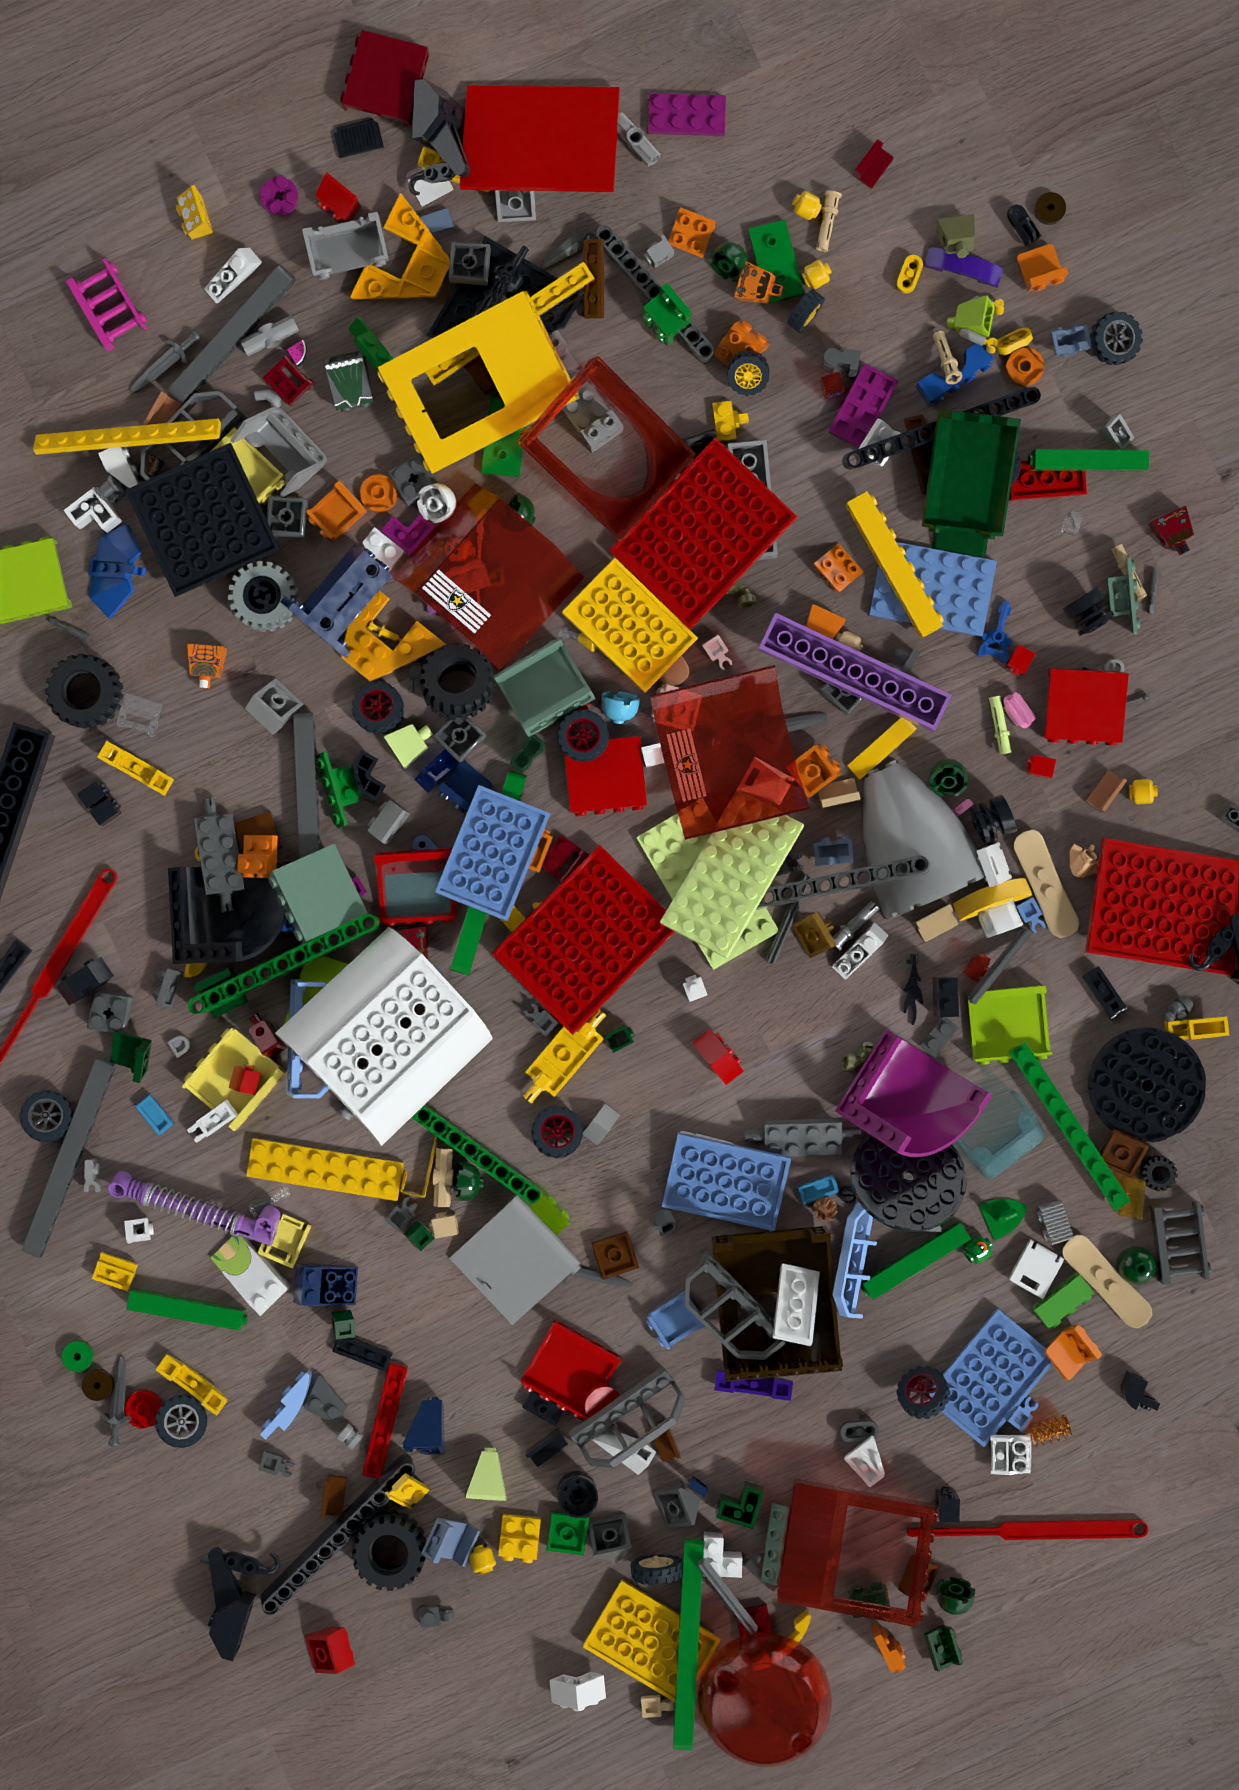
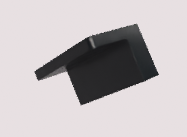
[525,1428,568,1468]

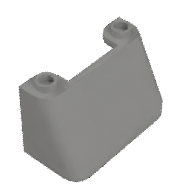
[302,212,389,280]

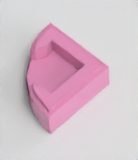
[953,799,973,816]

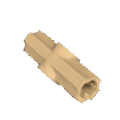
[433,1147,454,1207]

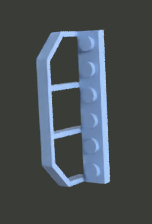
[286,979,329,1099]
[833,1198,877,1318]

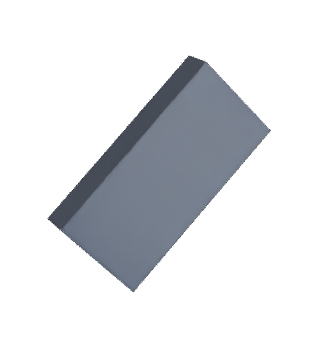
[419,208,454,235]

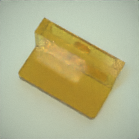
[1118,1177,1146,1220]

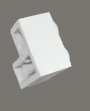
[64,487,122,533]
[703,1531,742,1578]
[550,1672,606,1711]

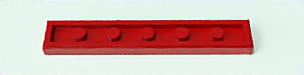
[362,1362,408,1479]

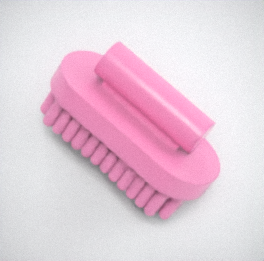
[1003,692,1036,728]

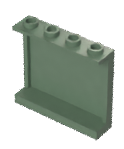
[494,637,595,737]
[268,844,367,944]

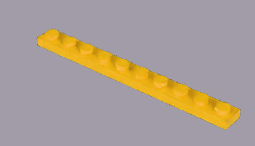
[425,262,594,386]
[33,418,221,455]

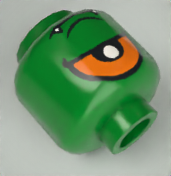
[963,1236,993,1264]

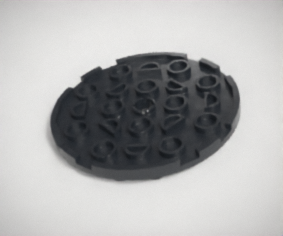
[1088,1027,1206,1143]
[850,1134,967,1232]

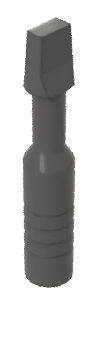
[1148,570,1159,614]
[49,617,90,642]

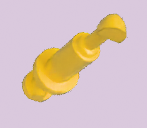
[368,621,402,642]

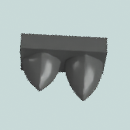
[884,647,921,674]
[151,968,184,1008]
[742,1552,782,1592]

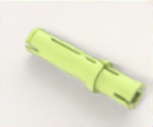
[989,696,1012,755]

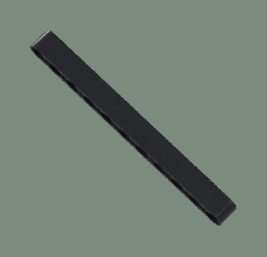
[842,387,1041,470]
[260,1454,416,1615]

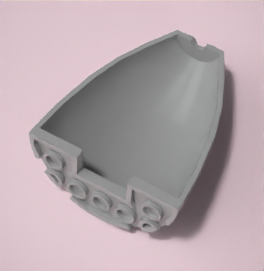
[862,760,985,919]

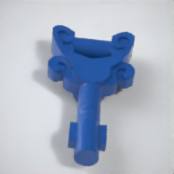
[977,600,1012,663]

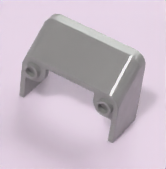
[230,407,327,497]

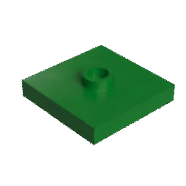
[546,1511,589,1556]

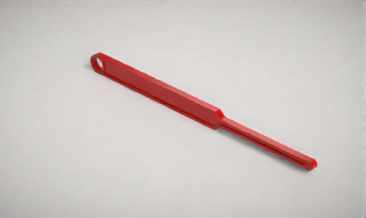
[0,869,118,1065]
[907,1519,1148,1540]

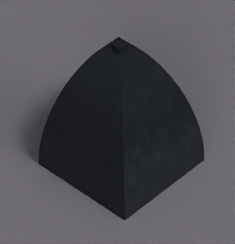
[168,861,291,964]

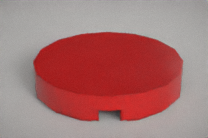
[583,1384,620,1418]
[124,1389,163,1429]

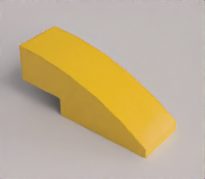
[1164,1016,1229,1040]

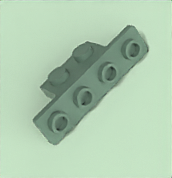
[1107,556,1140,634]
[761,1503,789,1585]

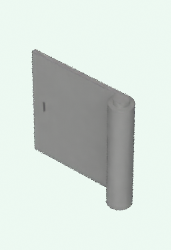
[449,1195,581,1325]

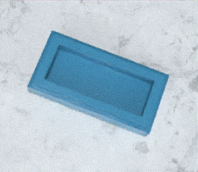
[135,1094,175,1136]
[797,1173,840,1205]

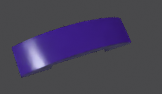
[924,247,1003,288]
[714,1371,793,1401]

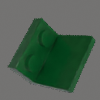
[194,968,248,1018]
[110,1030,152,1083]

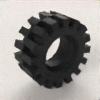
[1140,1155,1178,1191]

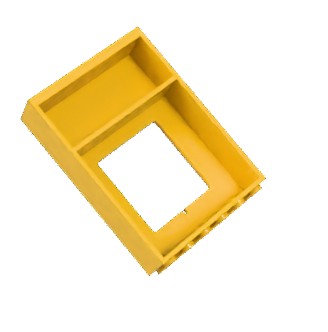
[378,291,580,474]

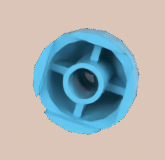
[601,691,640,724]

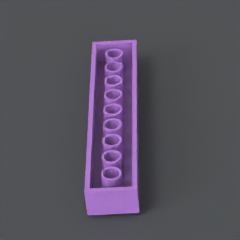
[758,613,952,732]

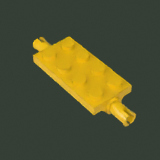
[522,1009,606,1103]

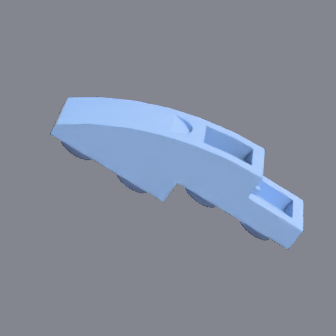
[260,1369,312,1440]

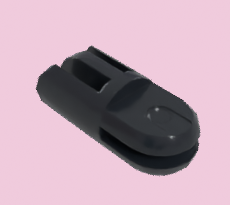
[1007,204,1042,246]

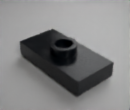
[522,1390,564,1426]

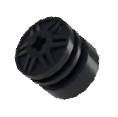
[1063,587,1115,636]
[970,795,1017,844]
[557,1471,598,1518]

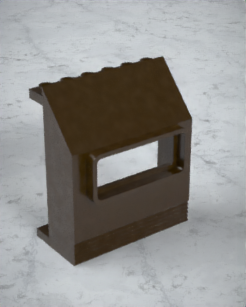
[711,1226,843,1382]

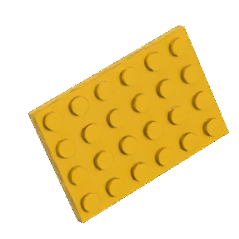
[562,558,698,693]
[582,1579,721,1702]

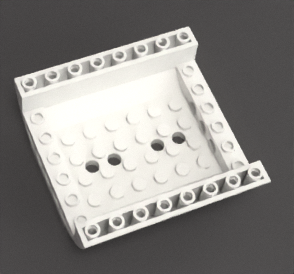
[275,927,492,1146]

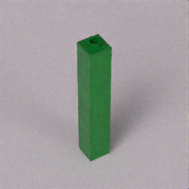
[1028,449,1149,472]
[861,1220,971,1300]
[126,1288,248,1331]

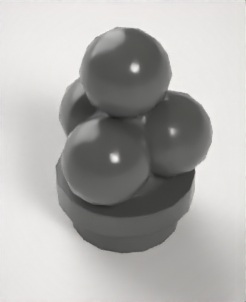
[1164,995,1193,1022]

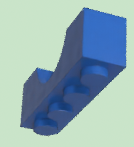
[916,344,995,406]

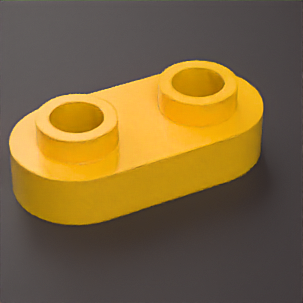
[896,255,923,294]
[996,328,1033,355]

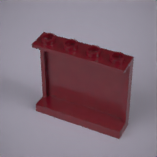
[340,30,430,127]

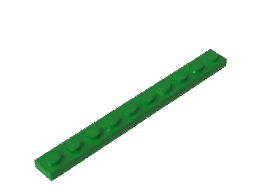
[1008,1041,1131,1211]

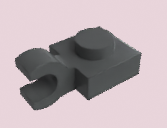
[419,1605,454,1628]

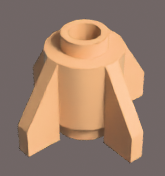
[1070,844,1099,878]

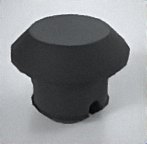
[839,1186,856,1203]

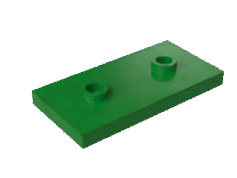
[748,219,804,304]
[481,397,526,478]

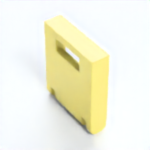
[258,1214,312,1269]

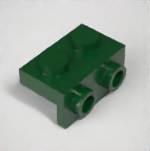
[923,1625,963,1672]

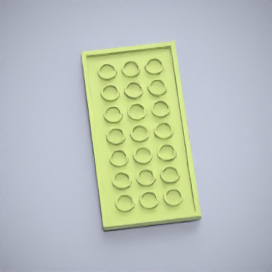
[660,791,804,959]
[636,799,779,970]

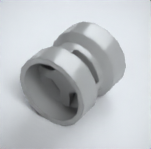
[336,1423,363,1451]

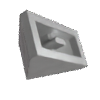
[1099,412,1135,450]
[583,1103,620,1145]

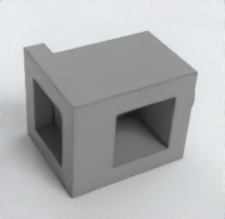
[643,235,674,268]

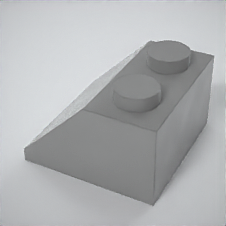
[495,191,536,222]
[245,678,303,735]
[368,800,410,845]

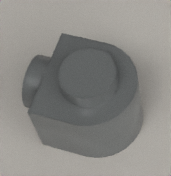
[651,1209,677,1236]

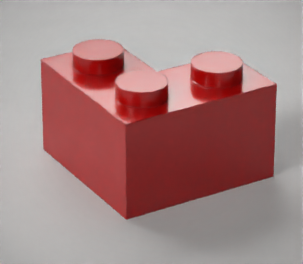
[692,1029,744,1085]

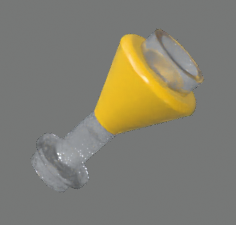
[559,626,599,652]

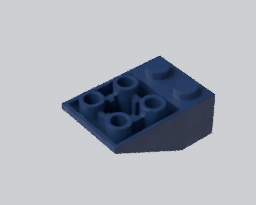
[293,1263,358,1306]

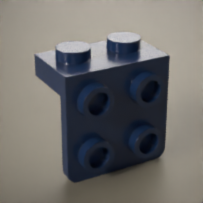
[438,761,492,813]

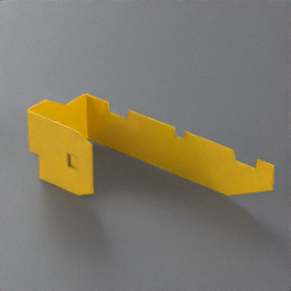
[400,1136,437,1197]

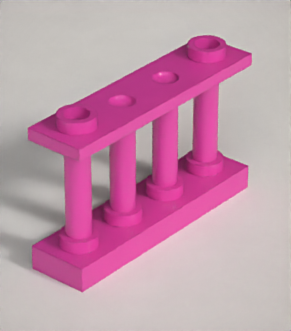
[66,258,148,352]

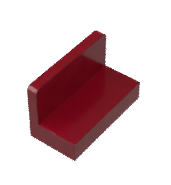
[853,139,894,189]

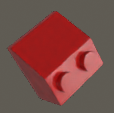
[315,172,361,224]
[305,1627,355,1674]

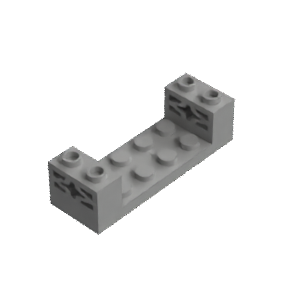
[549,330,623,453]

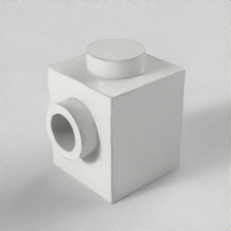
[683,975,707,1002]

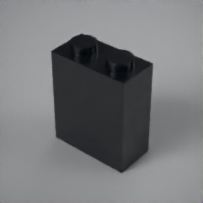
[933,976,959,1017]

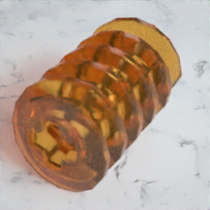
[1029,1414,1072,1448]

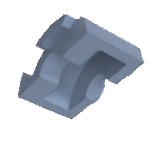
[1050,324,1092,357]
[813,836,854,866]

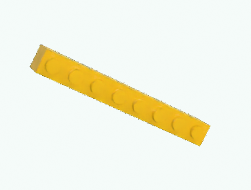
[845,491,944,639]

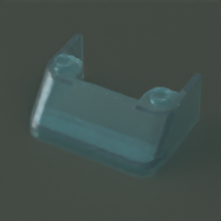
[956,1090,1045,1179]

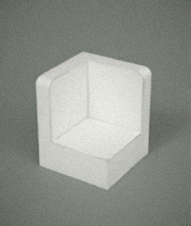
[641,743,664,768]

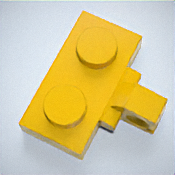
[712,401,749,442]

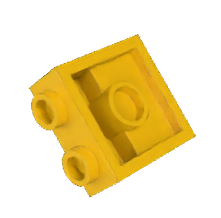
[498,1514,541,1563]

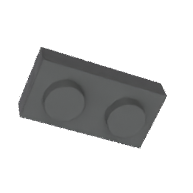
[919,1017,959,1057]

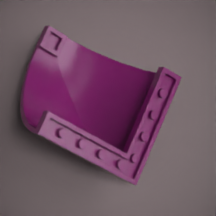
[835,1029,992,1157]

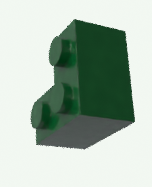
[715,1481,764,1529]

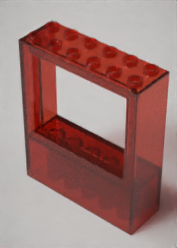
[776,1479,938,1627]

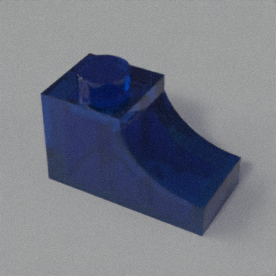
[415,749,459,793]

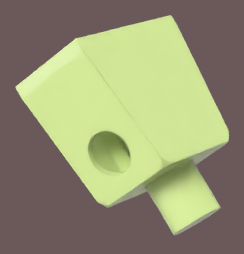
[384,724,433,768]

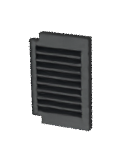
[334,119,384,158]

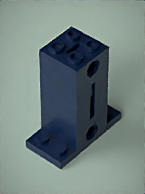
[280,544,392,658]

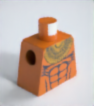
[187,644,227,689]

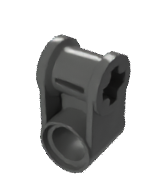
[94,476,127,503]

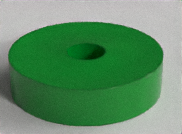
[62,1340,94,1372]

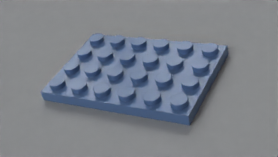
[869,542,997,637]
[435,785,550,921]
[662,1132,791,1231]
[928,1308,1053,1447]

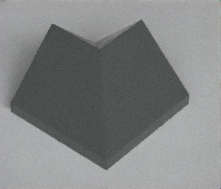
[653,1481,700,1528]
[588,1514,632,1564]

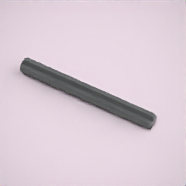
[766,875,811,964]
[967,928,1031,1004]
[697,1558,758,1635]

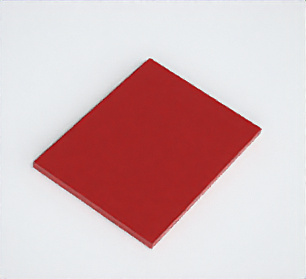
[460,85,620,192]
[609,437,798,630]
[1085,838,1239,976]
[491,845,675,1035]

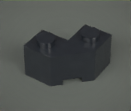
[349,750,386,805]
[57,957,114,1006]

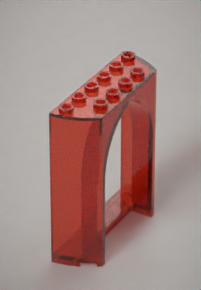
[518,356,696,541]

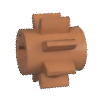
[813,1197,838,1221]

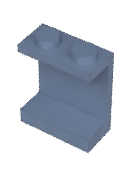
[421,1518,480,1567]

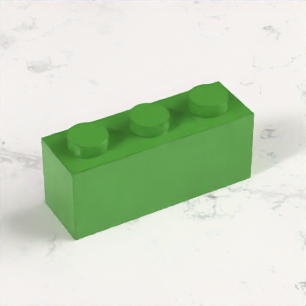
[1031,1272,1094,1328]

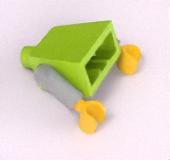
[947,295,1004,353]

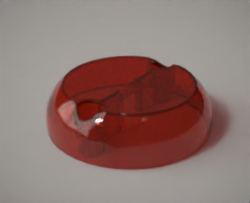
[698,1633,832,1767]

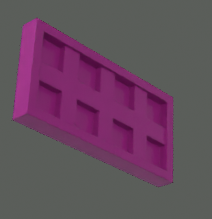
[648,93,726,136]
[828,363,898,448]

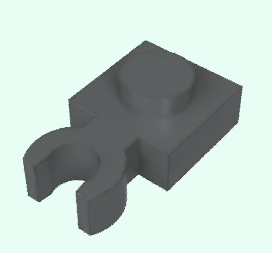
[524,1003,558,1036]
[385,1196,418,1232]
[258,1450,295,1477]

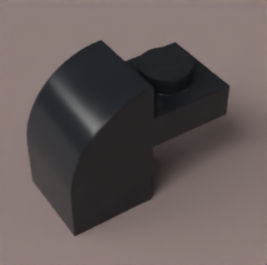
[1121,1371,1160,1411]

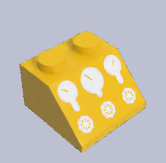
[176,185,213,240]

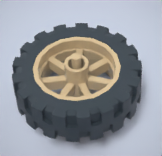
[630,1554,683,1585]

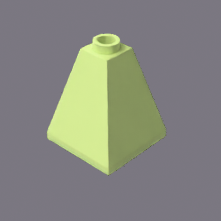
[466,1448,507,1501]

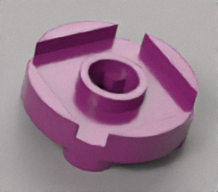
[260,176,299,217]

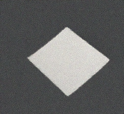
[408,178,454,207]

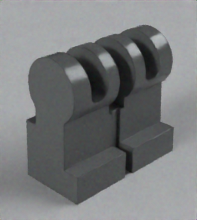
[822,348,861,379]

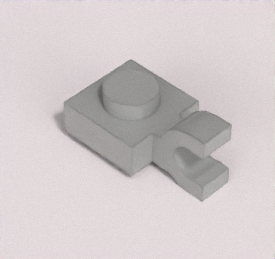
[84,1158,101,1192]

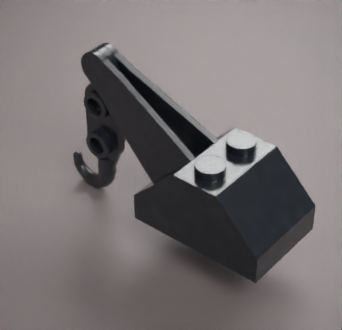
[409,79,470,195]
[1188,914,1239,985]
[208,1547,280,1662]

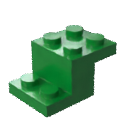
[643,283,692,346]

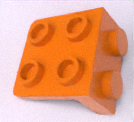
[1017,244,1069,292]
[714,320,770,367]
[1044,1324,1102,1380]

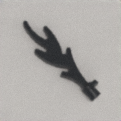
[903,954,923,1025]

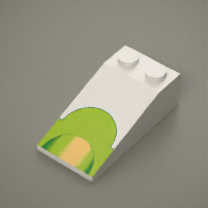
[211,1235,291,1316]

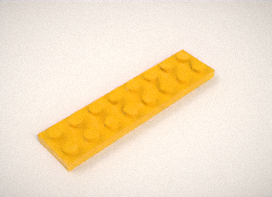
[246,1138,404,1201]

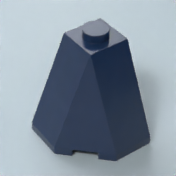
[403,1397,445,1455]

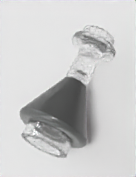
[249,1186,292,1219]

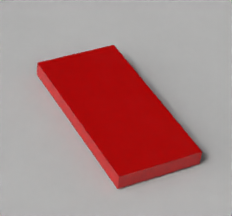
[1009,460,1087,501]

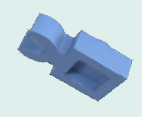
[1016,897,1046,933]
[1006,1396,1039,1433]

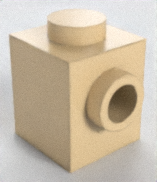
[429,1212,459,1239]

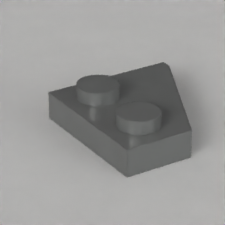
[303,1374,347,1424]

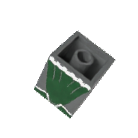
[324,350,374,412]

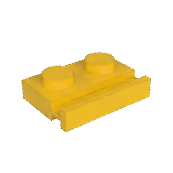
[92,1252,138,1291]
[386,1473,429,1509]

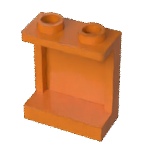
[306,480,367,542]

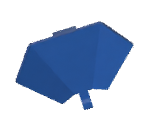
[88,524,146,619]

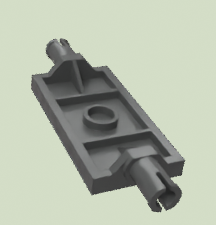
[193,798,244,913]
[745,1118,861,1156]

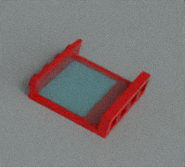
[374,848,457,926]

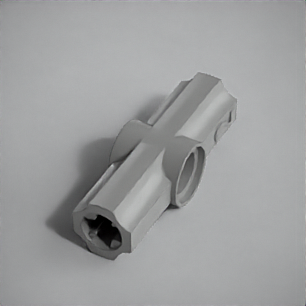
[618,112,661,167]
[240,315,299,356]

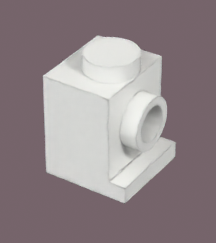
[124,1218,154,1244]

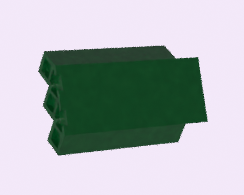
[922,409,1021,556]

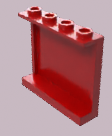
[1042,668,1129,746]
[565,736,647,817]
[520,1319,622,1420]

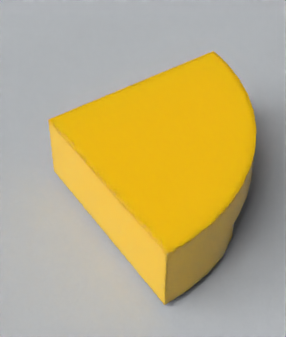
[184,963,207,977]

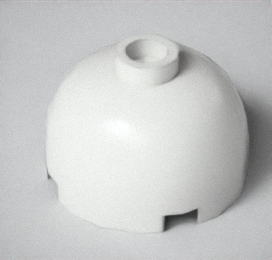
[417,483,456,523]

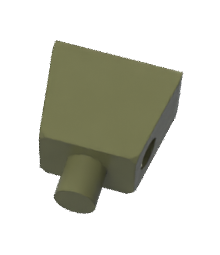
[937,214,975,258]

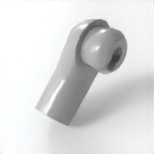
[254,389,281,407]

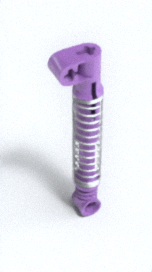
[108,1171,280,1246]

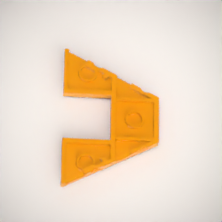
[350,193,450,300]
[341,590,447,682]

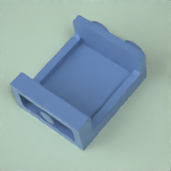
[646,1291,705,1350]

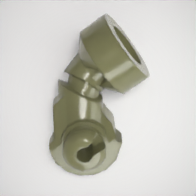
[726,581,757,609]
[842,1042,875,1072]

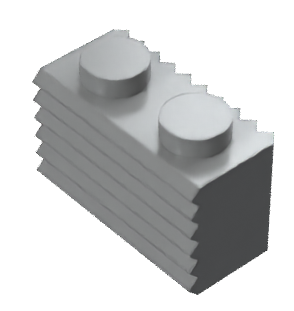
[1036,1199,1074,1245]

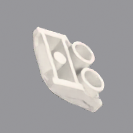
[977,900,1023,938]
[991,1434,1031,1475]

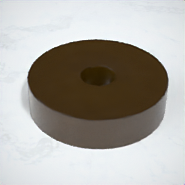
[1034,192,1066,225]
[82,1369,114,1401]

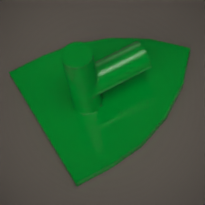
[979,1199,1027,1241]

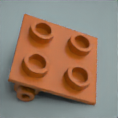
[668,207,716,258]
[814,543,864,593]

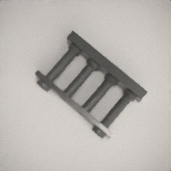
[1150,1200,1212,1285]

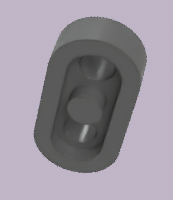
[840,1420,879,1442]

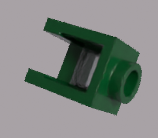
[605,1025,635,1053]

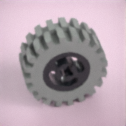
[228,561,300,632]

